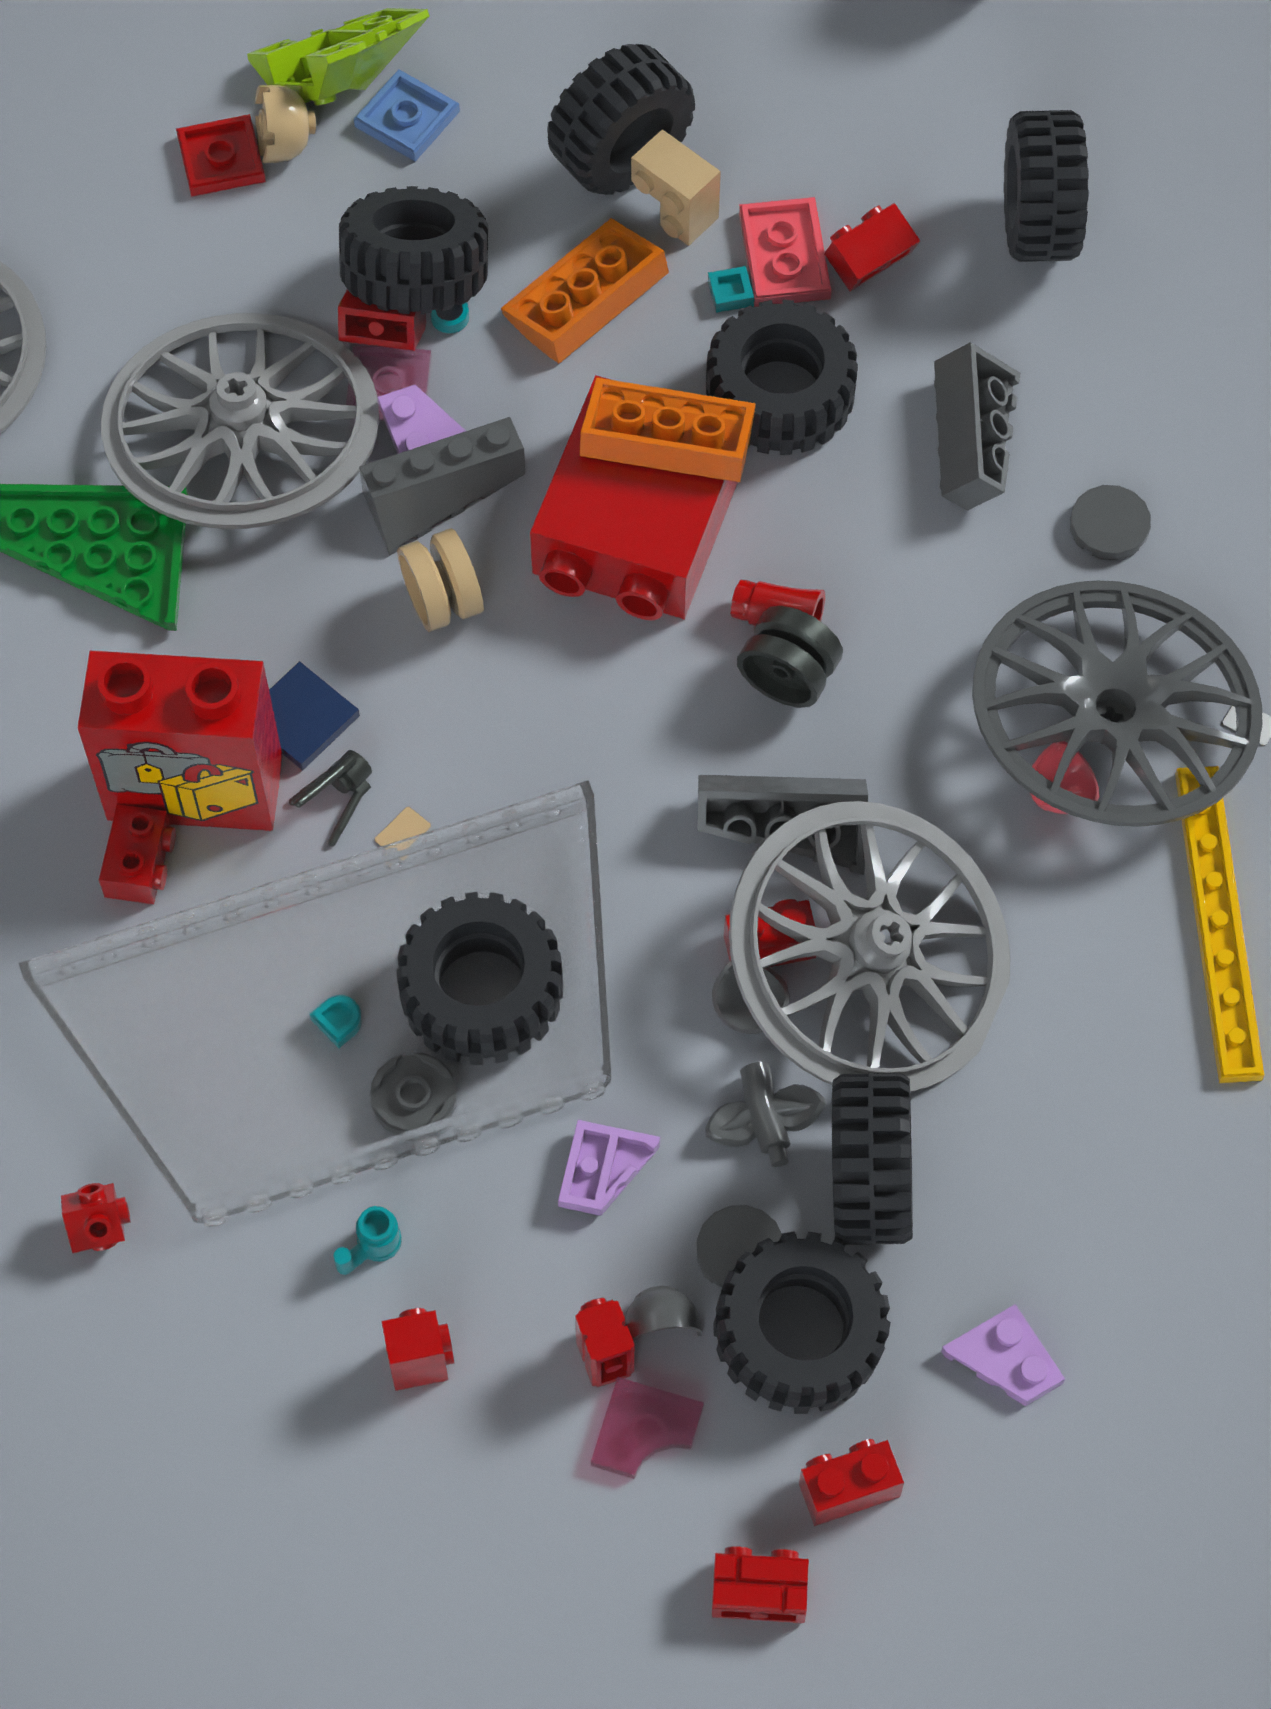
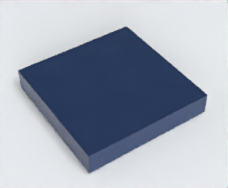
[269,661,360,771]

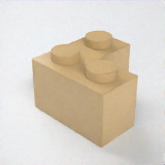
[631,129,721,246]

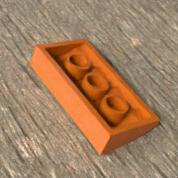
[501,218,669,364]
[580,377,756,482]

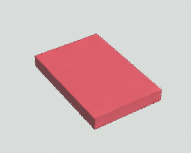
[739,197,832,307]

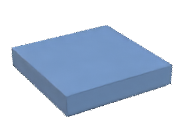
[354,69,460,162]

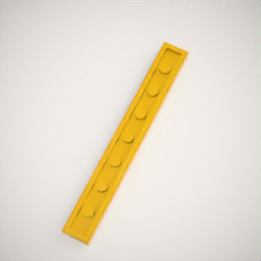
[1175,766,1264,1083]

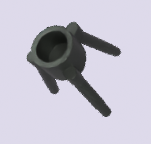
[289,750,372,846]

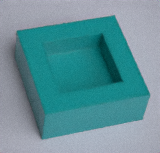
[708,266,754,313]

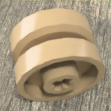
[397,528,484,632]

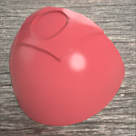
[1030,741,1099,814]

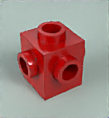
[61,1183,131,1254]

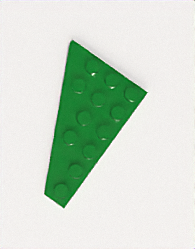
[0,484,188,631]

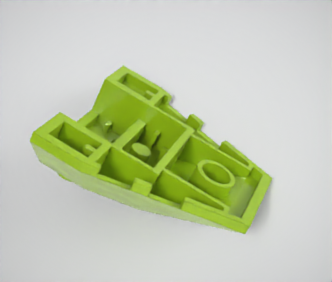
[247,8,429,105]

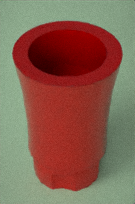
[730,580,825,626]

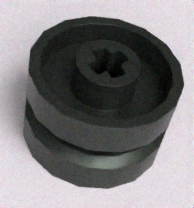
[737,606,843,708]

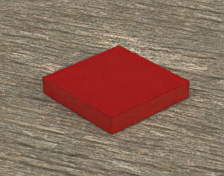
[176,114,266,197]

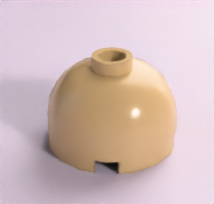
[255,85,316,163]

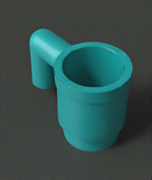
[333,1206,402,1275]

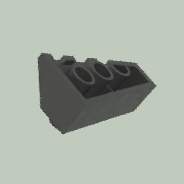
[934,342,1021,511]
[359,417,525,556]
[697,775,868,875]

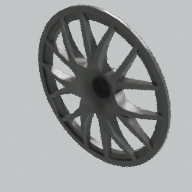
[972,580,1263,827]

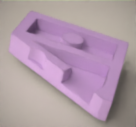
[377,385,466,454]
[558,1120,660,1216]
[941,1304,1065,1406]

